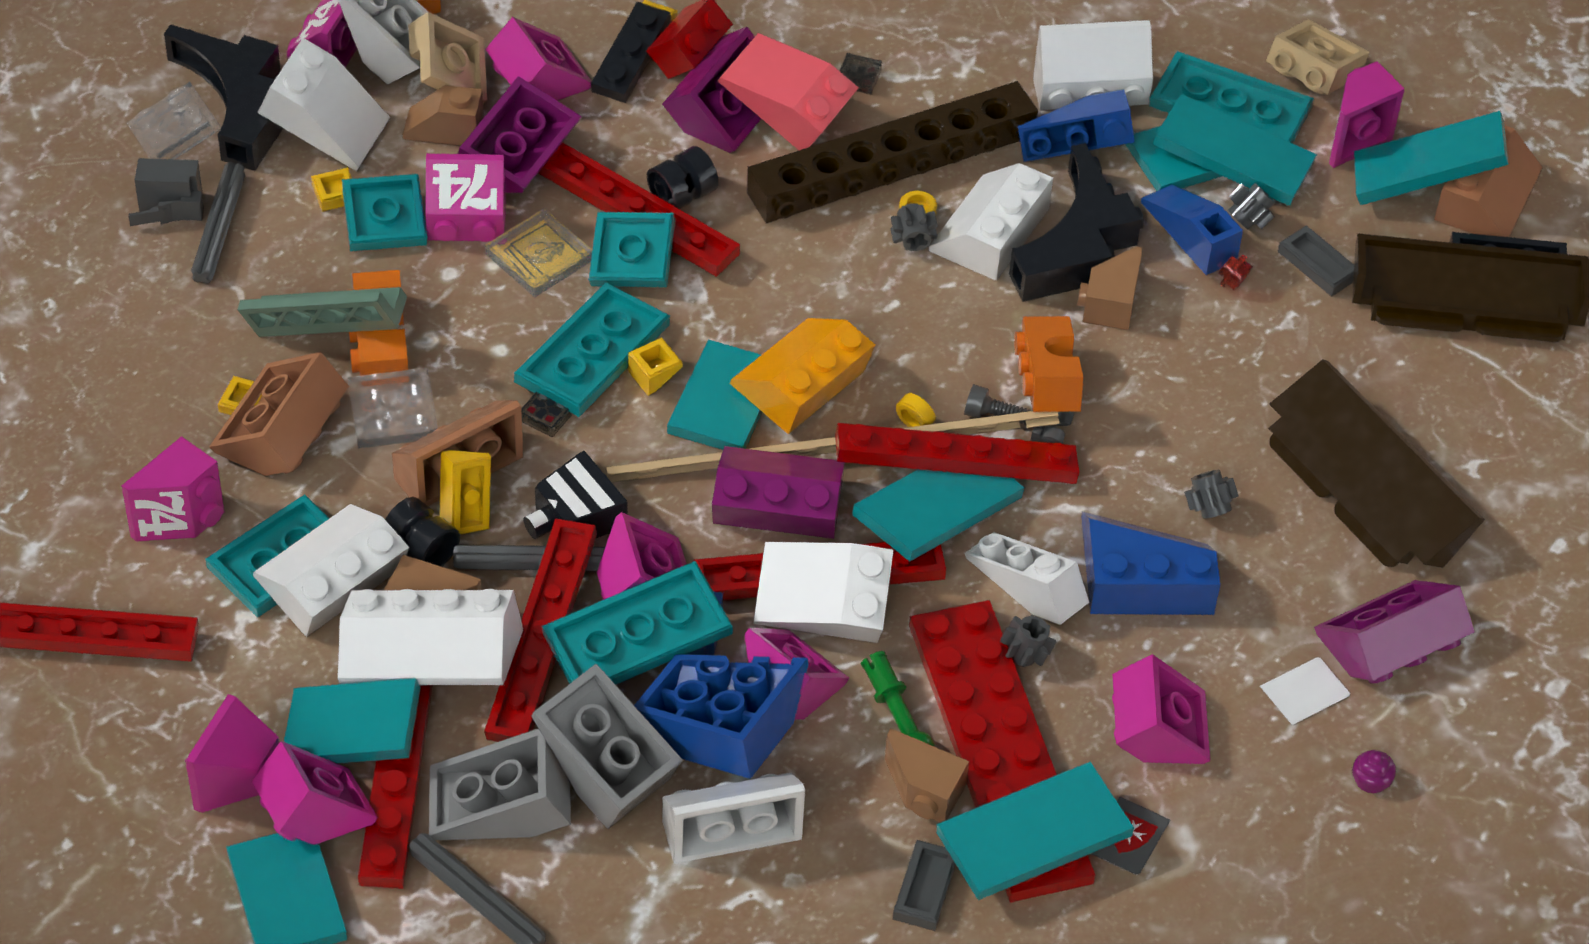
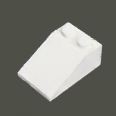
[338,0,428,85]
[258,38,390,172]
[753,542,894,643]

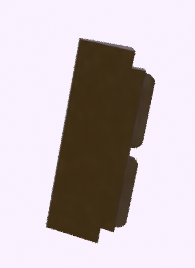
[1352,233,1589,342]
[1268,359,1485,568]

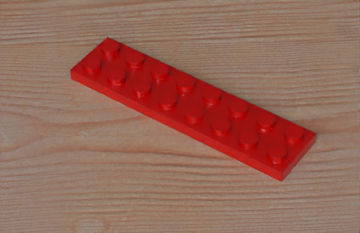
[909,600,1095,903]

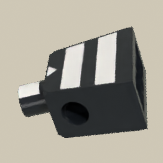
[523,451,628,539]

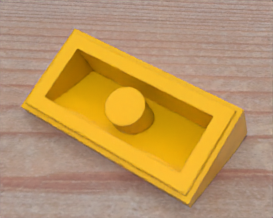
[440,450,491,534]

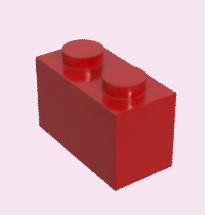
[646,0,733,79]

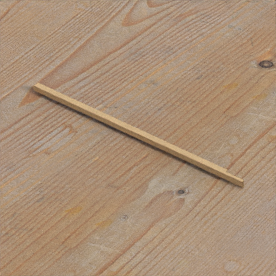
[606,411,1060,482]

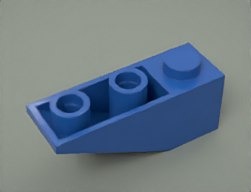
[1018,89,1134,162]
[1140,185,1243,275]

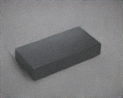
[1278,225,1354,297]
[892,840,956,931]

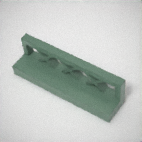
[237,287,407,337]

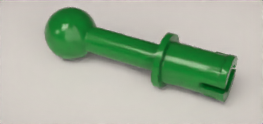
[861,651,935,747]

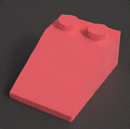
[718,33,859,150]

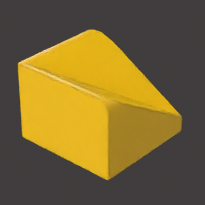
[628,337,683,396]

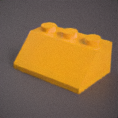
[730,318,876,434]

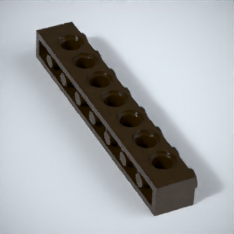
[747,81,1038,224]

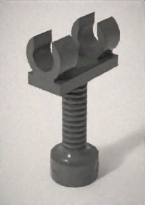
[964,384,1074,444]

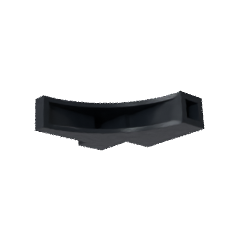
[164,24,283,171]
[1009,143,1144,302]

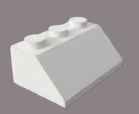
[1033,20,1153,110]
[929,163,1053,281]
[253,504,409,637]
[662,772,805,864]

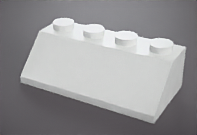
[338,589,523,685]

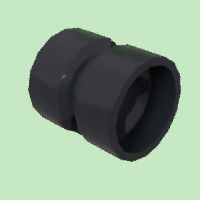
[647,146,719,209]
[385,496,460,567]

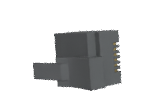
[129,158,204,226]

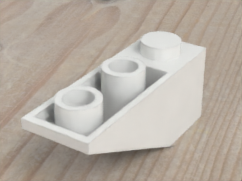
[965,532,1089,625]

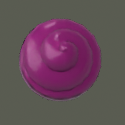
[1352,750,1396,793]

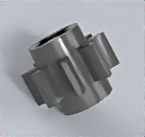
[1228,183,1275,230]
[890,204,938,251]
[1184,470,1239,518]
[1000,615,1056,667]

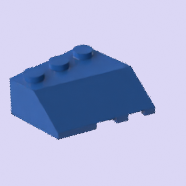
[1081,511,1220,615]
[634,654,809,779]

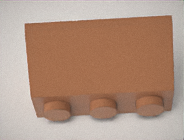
[1434,116,1542,237]
[209,352,349,476]
[392,400,523,506]

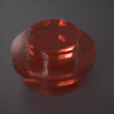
[1218,254,1253,291]

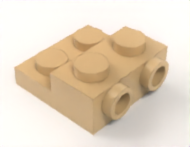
[408,12,487,103]
[1266,19,1370,95]

